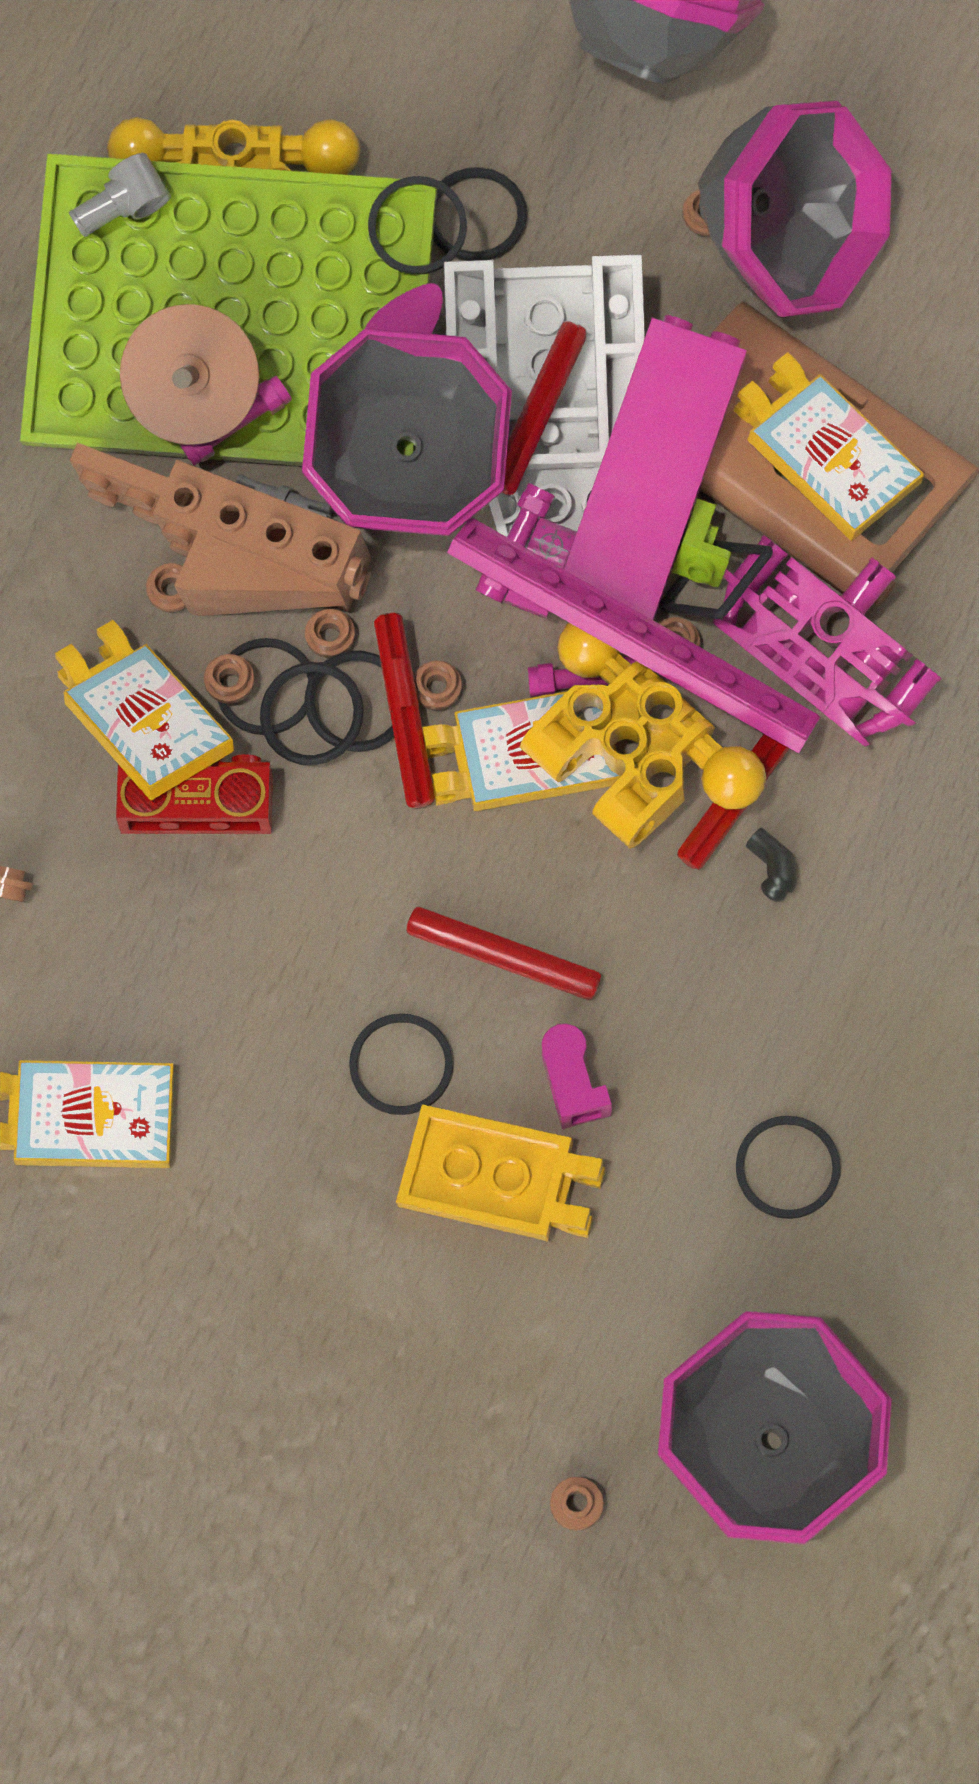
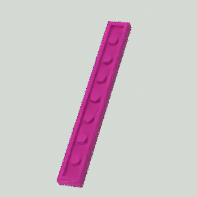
[447,518,820,753]

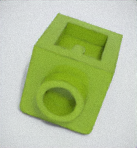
[672,498,731,587]

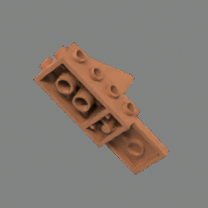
[69,442,372,616]

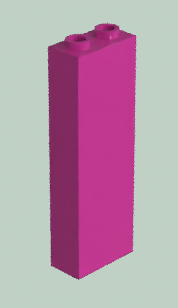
[564,315,747,621]

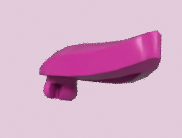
[365,283,443,334]

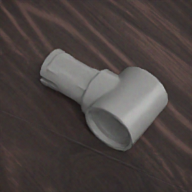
[69,153,171,237]

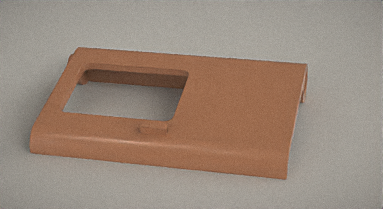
[700,301,979,607]

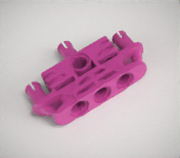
[713,535,942,747]

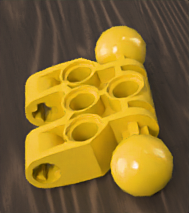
[107,117,361,175]
[520,622,766,849]

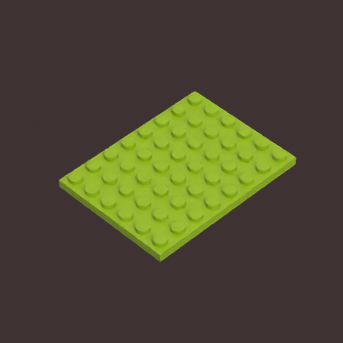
[20,153,437,466]

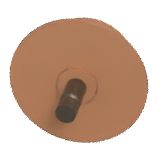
[120,304,259,445]

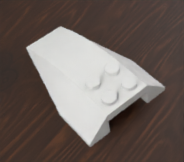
[444,255,645,548]

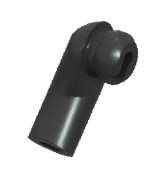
[745,827,797,902]

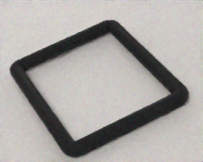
[659,540,773,619]

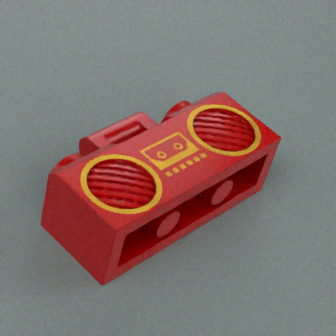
[116,754,273,834]

